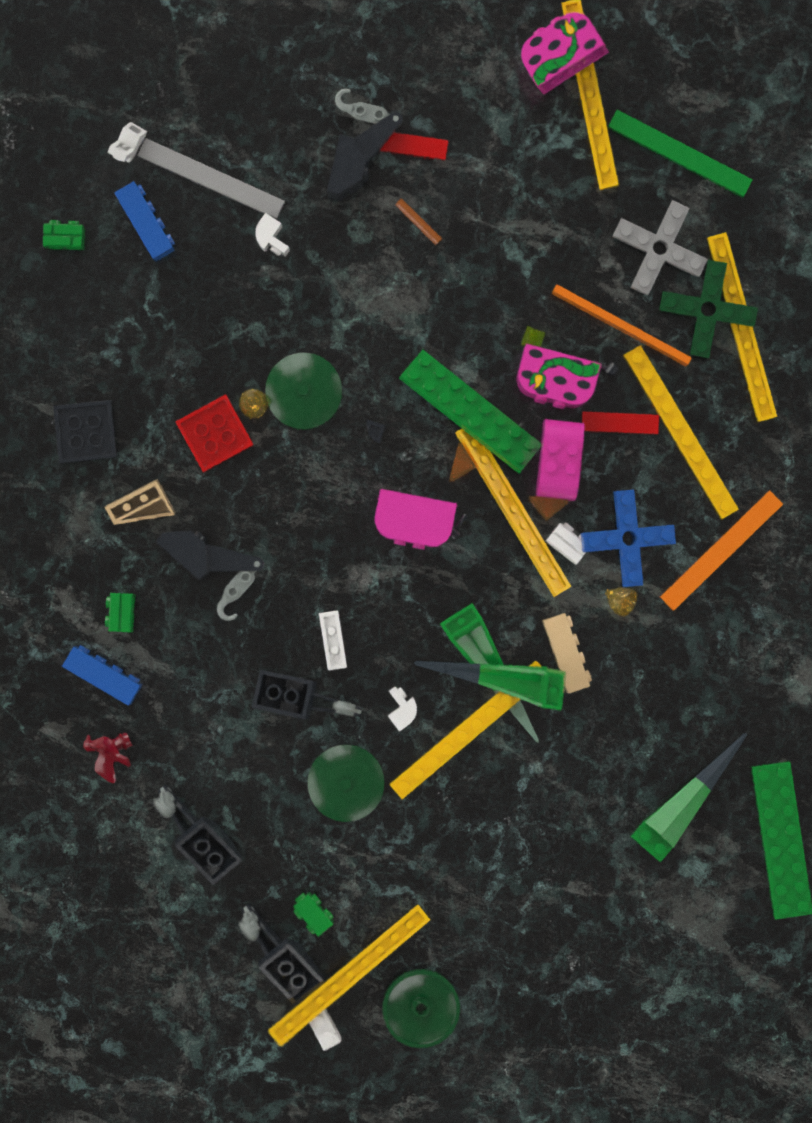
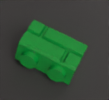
[43,220,85,250]
[105,593,135,632]

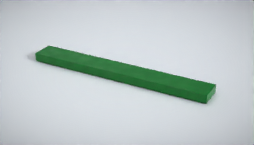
[608,110,753,198]

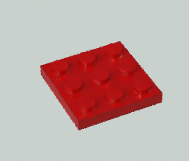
[176,394,254,473]

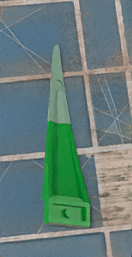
[440,603,539,742]

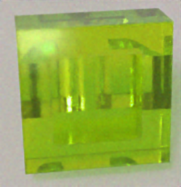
[521,326,545,347]

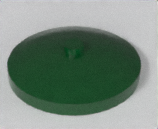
[265,353,342,430]
[308,744,384,822]
[382,969,460,1048]

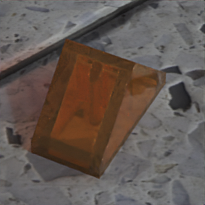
[449,443,476,482]
[528,496,568,521]

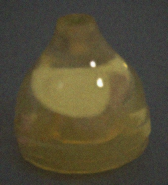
[239,389,268,418]
[605,587,637,617]

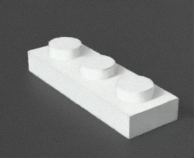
[319,611,347,670]

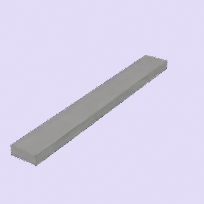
[138,138,285,219]

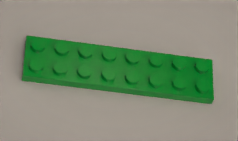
[399,350,541,474]
[751,761,812,920]

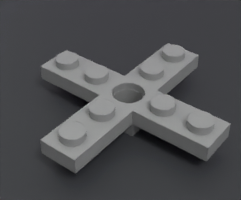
[612,200,708,296]

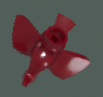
[83,732,132,784]

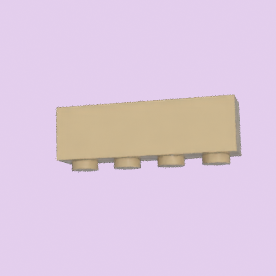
[542,613,592,694]

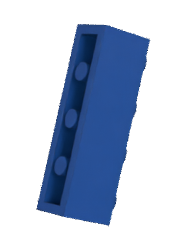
[114,181,175,262]
[62,645,142,706]

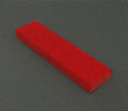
[380,133,448,160]
[582,412,659,434]

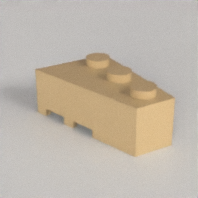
[105,479,175,525]

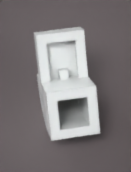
[108,122,147,162]
[256,213,289,256]
[388,686,417,732]

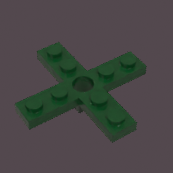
[659,260,758,358]

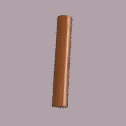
[395,198,442,245]

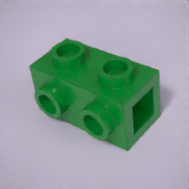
[294,892,334,937]

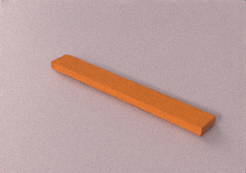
[552,285,691,366]
[660,491,783,611]

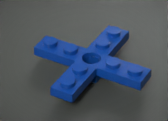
[581,490,676,587]

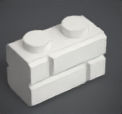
[545,523,586,565]
[309,1009,342,1051]

